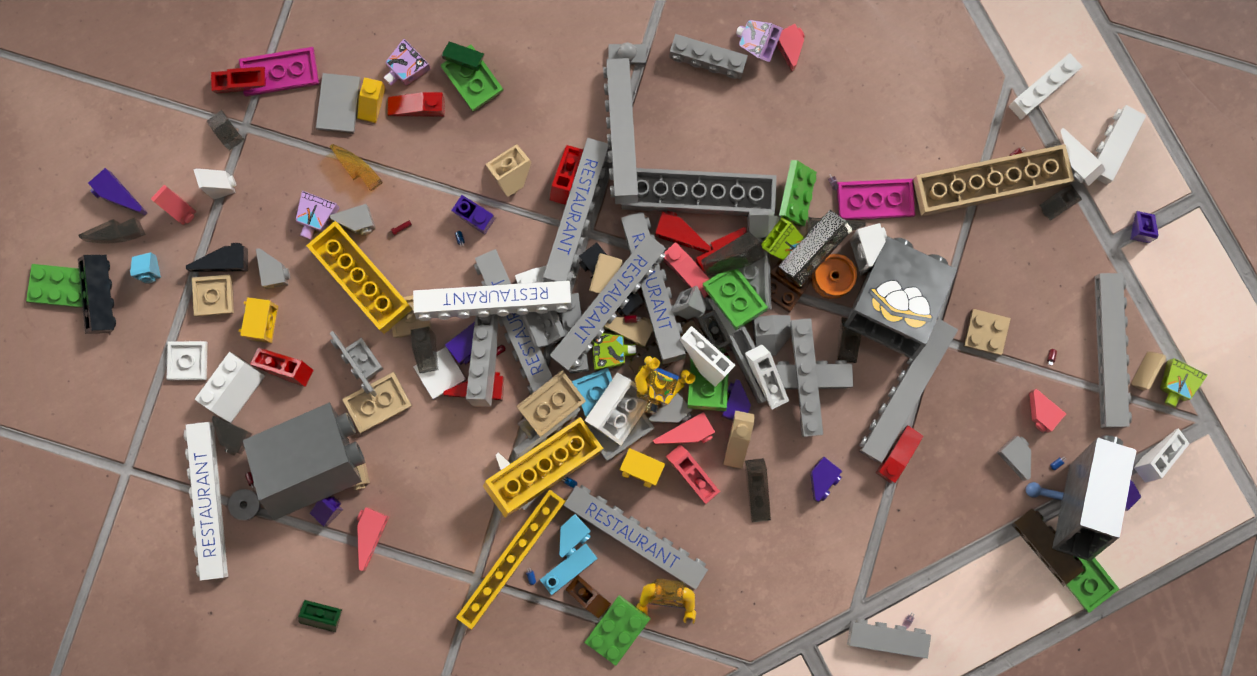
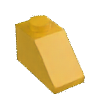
[357,77,386,123]

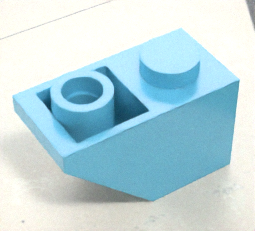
[130,252,161,283]
[559,514,591,558]

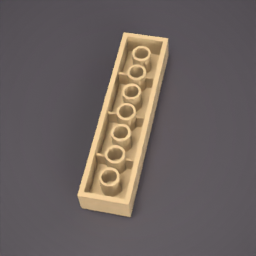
[913,144,1074,216]

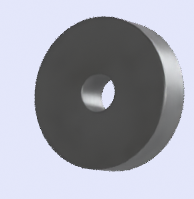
[228,489,261,520]

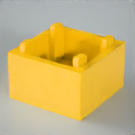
[238,297,278,343]
[620,448,665,488]

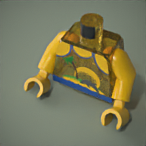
[635,356,695,414]
[636,579,696,624]

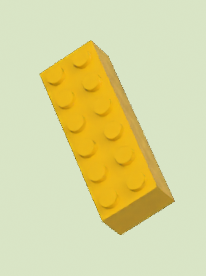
[306,221,413,334]
[483,417,603,518]

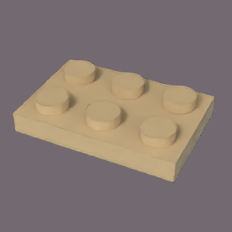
[516,370,586,437]
[342,372,412,433]

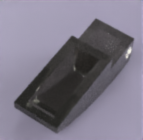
[79,218,146,244]

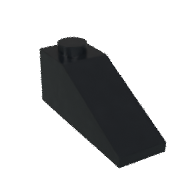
[186,243,248,272]

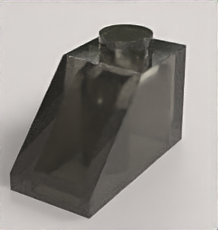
[207,110,245,151]
[1039,184,1082,221]
[698,310,733,354]
[837,317,861,363]
[411,326,439,373]
[212,416,252,455]

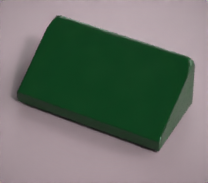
[441,41,484,71]
[298,600,342,632]

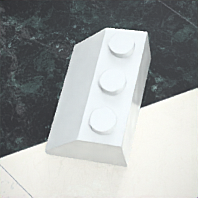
[850,223,887,276]
[195,352,265,423]
[585,372,653,446]

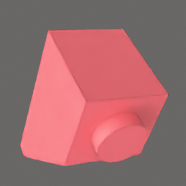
[777,24,805,71]
[1029,389,1066,433]

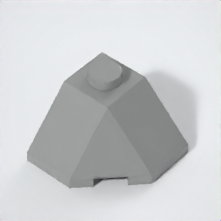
[747,211,785,244]
[752,315,791,356]

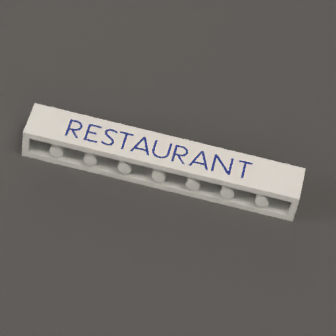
[413,281,572,321]
[184,422,228,580]

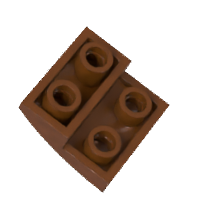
[770,259,812,313]

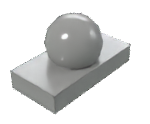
[609,42,646,64]

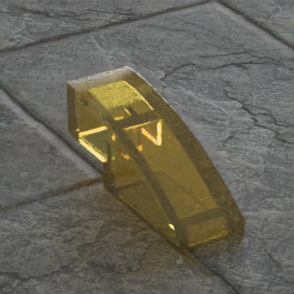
[330,144,383,191]

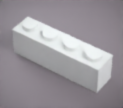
[1009,53,1083,120]
[1096,105,1146,185]

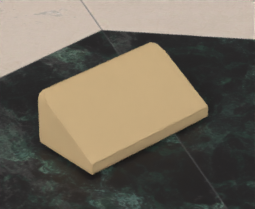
[589,253,622,294]
[1131,352,1166,391]

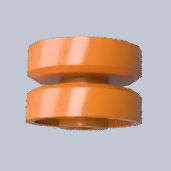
[811,254,857,299]

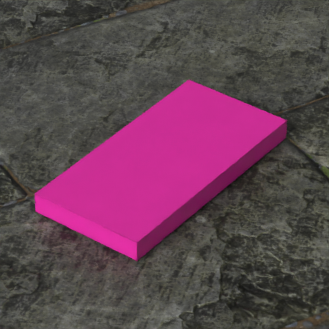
[239,47,319,97]
[837,179,915,221]

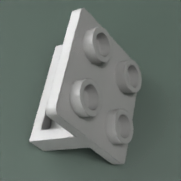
[522,311,566,348]

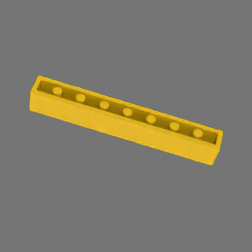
[456,489,566,630]

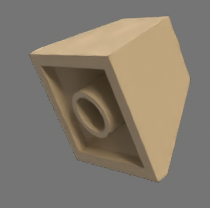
[486,144,531,197]

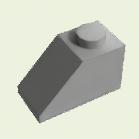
[330,204,376,235]
[256,248,290,289]
[672,286,708,320]
[648,393,693,424]
[997,436,1031,481]

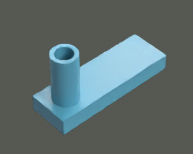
[540,543,598,595]

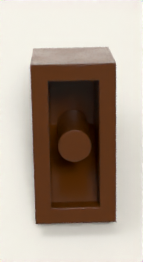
[565,575,611,619]

